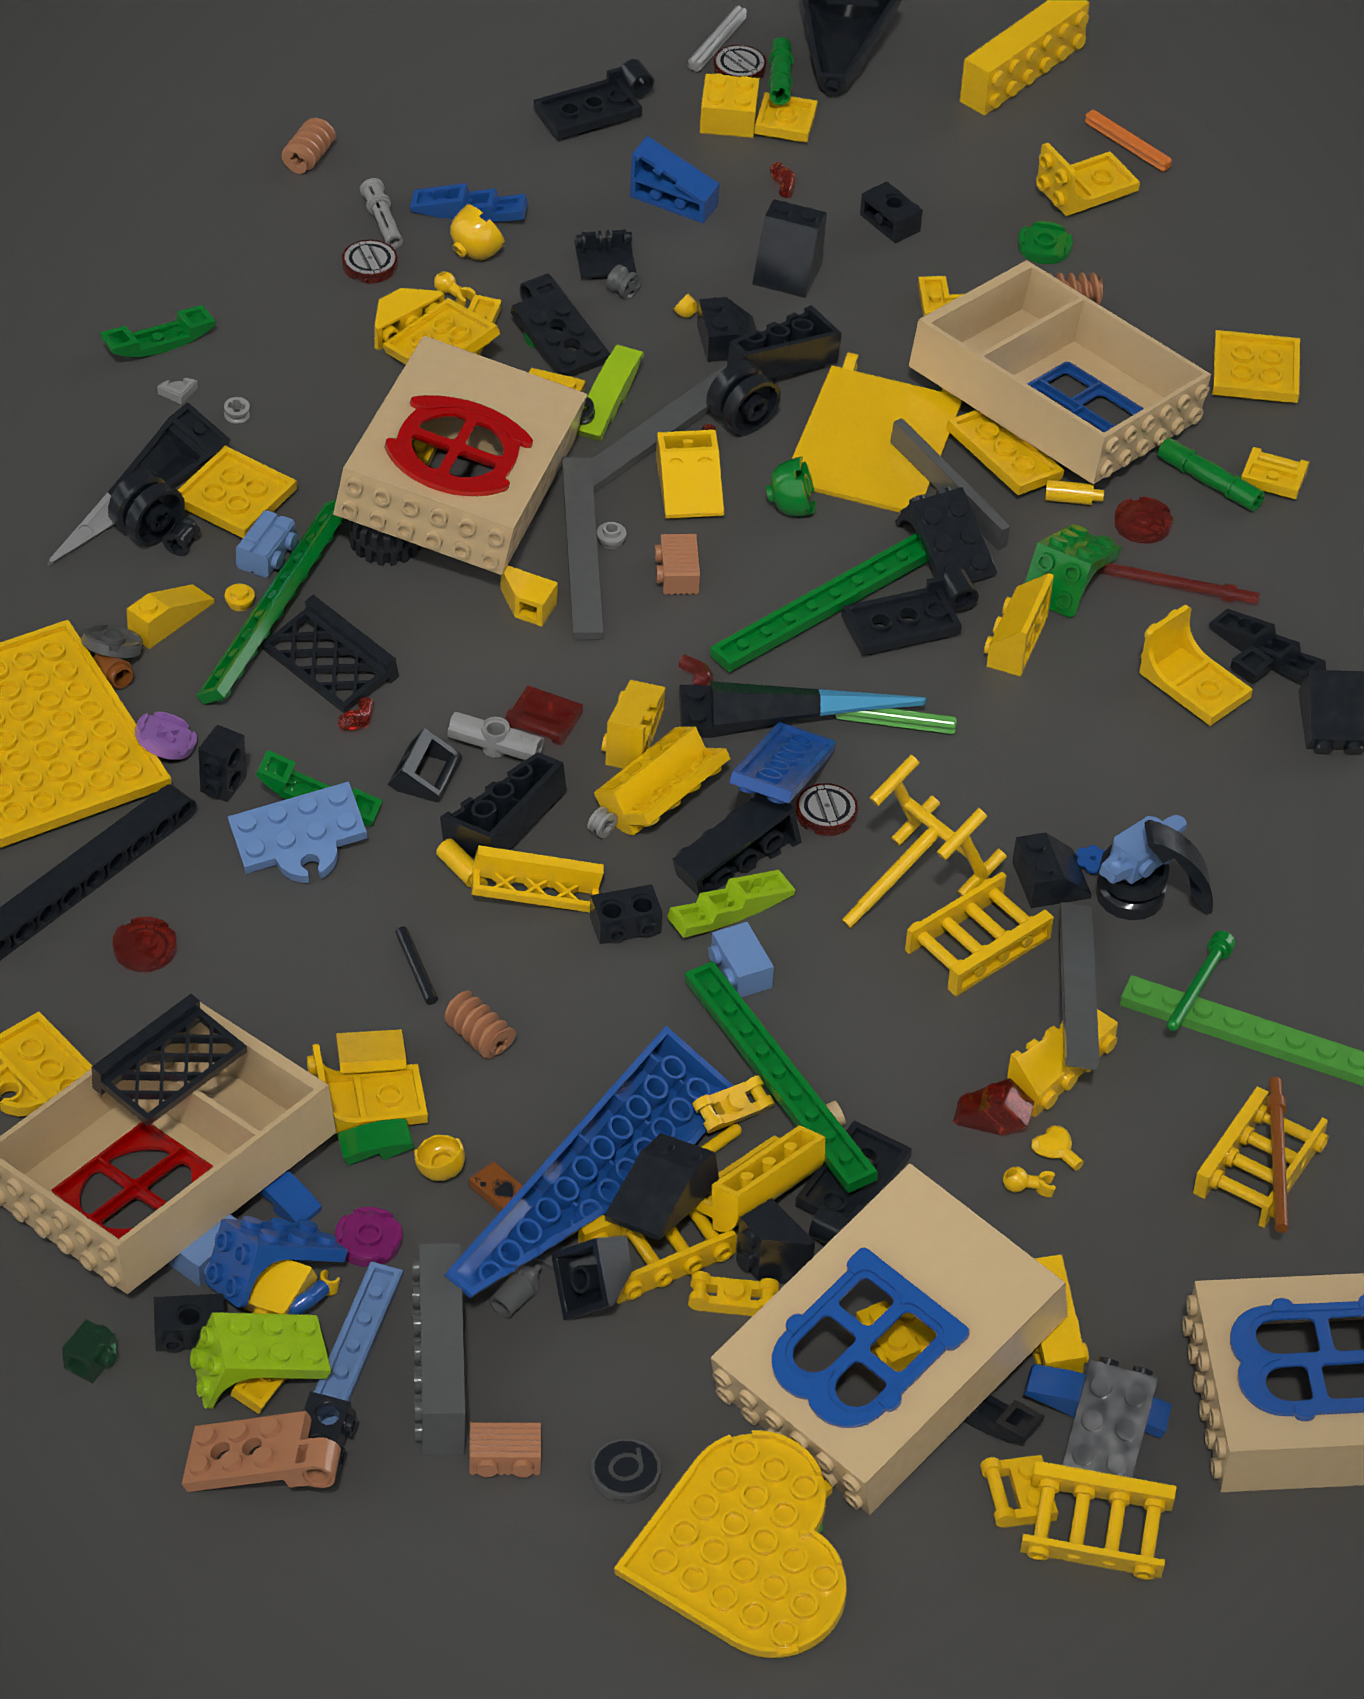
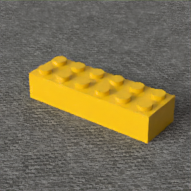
[960,0,1090,116]

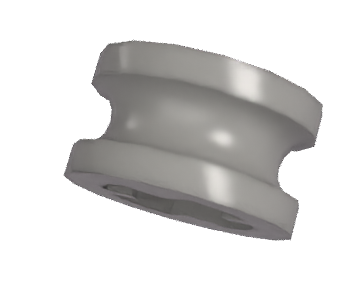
[224,397,250,424]
[587,806,618,839]

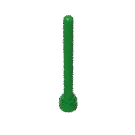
[1167,930,1236,1031]

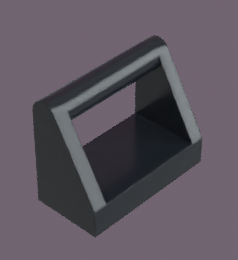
[387,728,462,802]

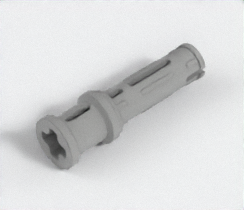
[360,178,403,249]

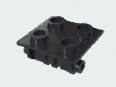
[574,229,637,278]

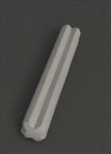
[688,6,747,72]

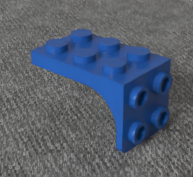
[205,1216,348,1308]

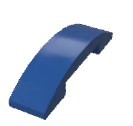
[259,1170,322,1223]

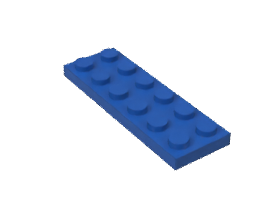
[729,722,837,804]

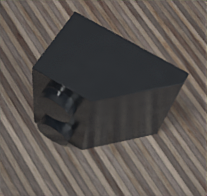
[697,297,756,362]
[1012,832,1092,908]
[736,1198,815,1284]
[551,1236,633,1320]

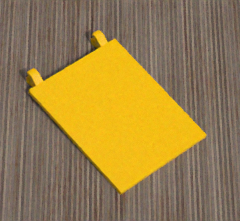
[792,352,963,513]

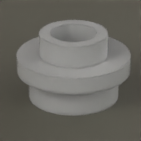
[597,522,626,549]

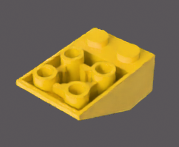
[656,430,724,518]

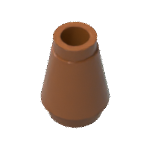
[94,653,133,689]

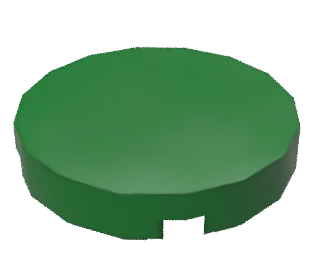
[1018,221,1073,264]

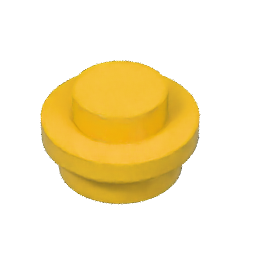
[224,584,255,611]

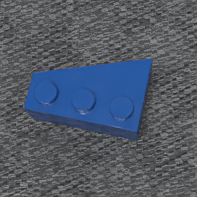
[630,136,720,223]

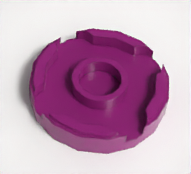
[335,1207,402,1267]

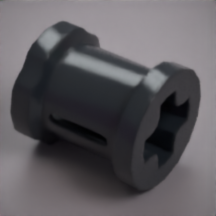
[163,517,201,556]

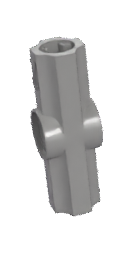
[447,712,544,760]

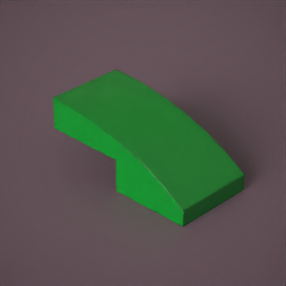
[337,1119,415,1166]

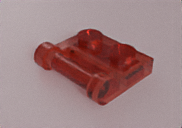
[505,686,583,745]

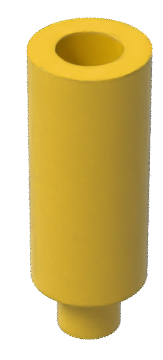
[1045,480,1104,505]
[436,839,488,887]

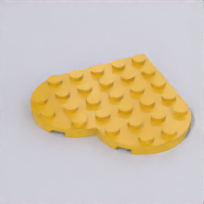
[614,1430,847,1658]

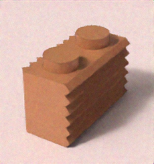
[654,534,700,595]
[469,1422,541,1478]

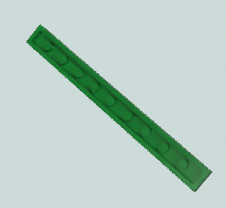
[196,499,346,705]
[710,533,929,673]
[685,961,877,1193]

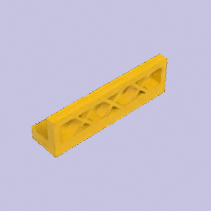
[471,845,604,913]

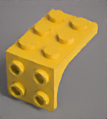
[1036,142,1140,216]
[1139,604,1253,726]
[306,1044,428,1134]

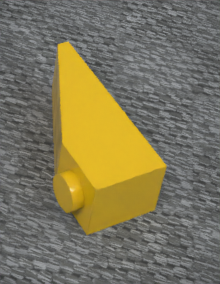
[127,584,214,649]

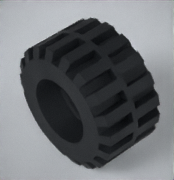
[349,520,422,565]

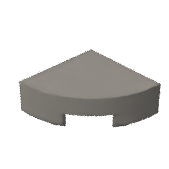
[157,378,198,405]

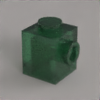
[62,1319,118,1384]

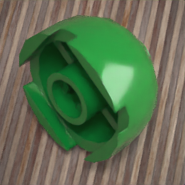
[766,456,816,517]

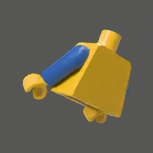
[244,1259,341,1315]

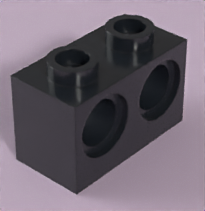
[198,725,246,802]
[590,884,663,944]
[304,1391,357,1469]

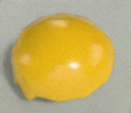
[414,1135,465,1181]

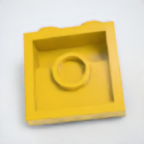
[856,1300,937,1372]

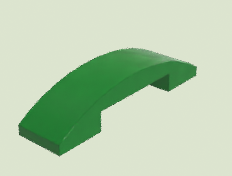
[100,305,216,357]
[256,749,382,826]

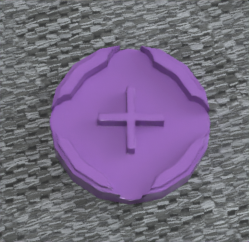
[135,711,197,759]

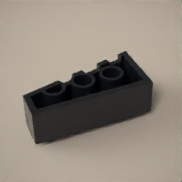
[727,305,842,379]

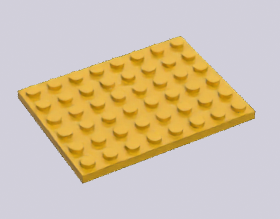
[0,620,171,848]

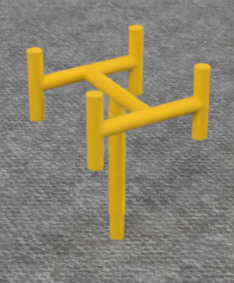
[842,755,1007,928]

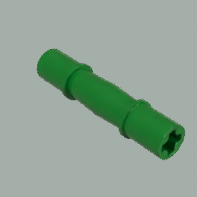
[768,37,793,105]
[1157,437,1265,512]

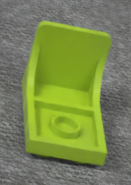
[190,1312,331,1409]

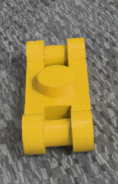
[692,1075,775,1133]
[688,1271,780,1316]

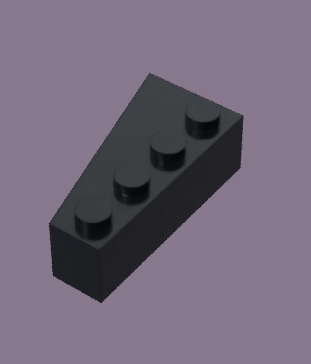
[440,752,567,857]
[672,793,802,896]

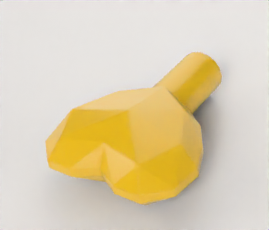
[1031,1125,1084,1171]

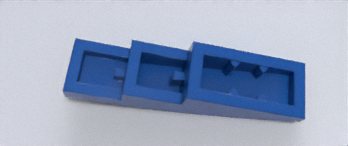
[410,183,528,222]
[1024,1364,1172,1438]

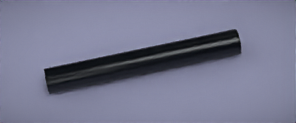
[395,926,438,1005]

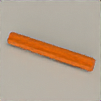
[1085,110,1172,172]

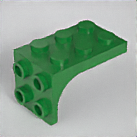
[1025,524,1122,617]

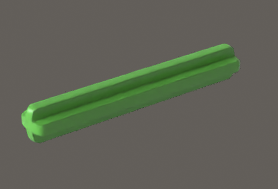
[836,708,957,735]

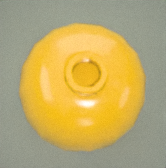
[450,204,505,261]

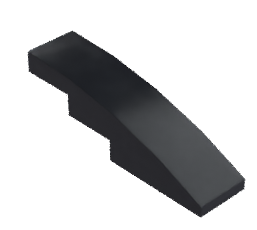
[1209,608,1326,683]

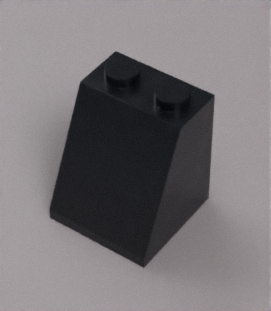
[752,199,827,298]
[1299,670,1364,754]

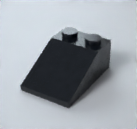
[604,1133,719,1240]

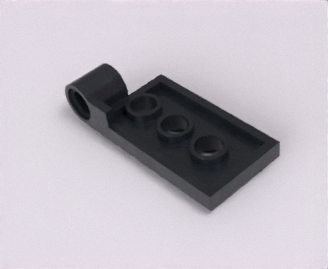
[533,59,654,140]
[510,273,610,377]
[841,569,979,655]
[795,1120,912,1244]

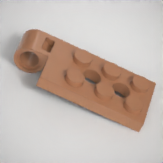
[182,1411,341,1492]

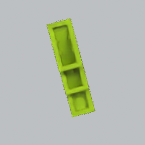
[577,344,644,442]
[667,870,796,938]

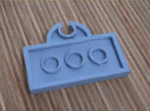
[228,781,367,883]

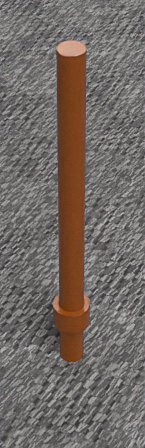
[1266,1077,1289,1233]

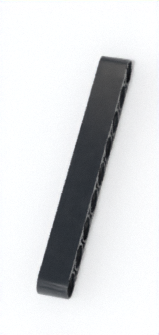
[0,784,197,960]

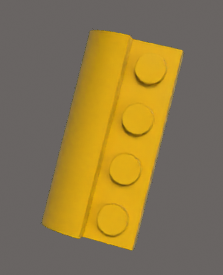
[594,727,731,835]
[694,1125,825,1232]

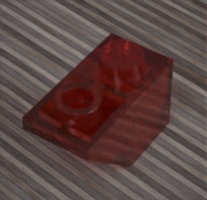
[953,1078,1035,1136]

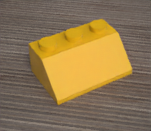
[984,573,1054,677]

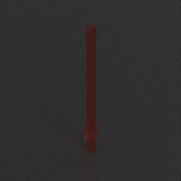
[1096,563,1260,604]

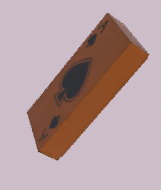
[469,1161,523,1212]

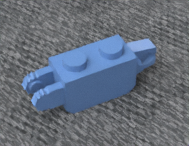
[1099,814,1187,884]

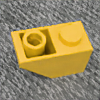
[500,565,558,627]

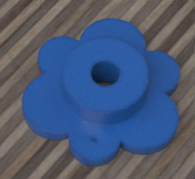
[1076,845,1105,874]

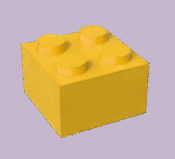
[700,74,759,138]

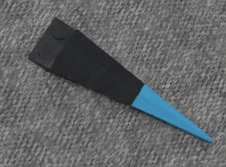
[679,681,927,738]

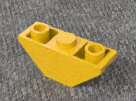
[374,288,444,350]

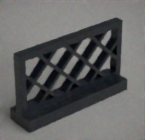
[261,594,399,714]
[91,994,247,1126]

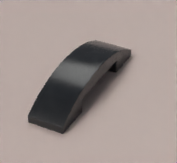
[1144,820,1213,915]
[963,1395,1044,1442]

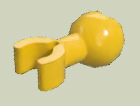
[434,271,476,307]
[1003,1166,1056,1197]

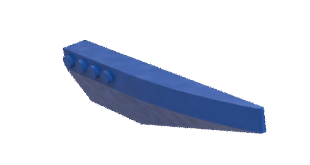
[444,1026,734,1298]

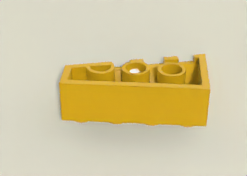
[1004,1009,1118,1118]

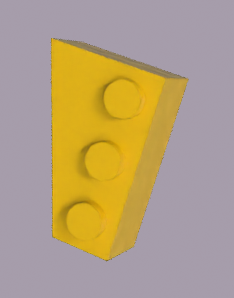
[601,680,666,769]
[1032,1254,1089,1373]

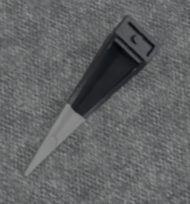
[48,402,231,566]

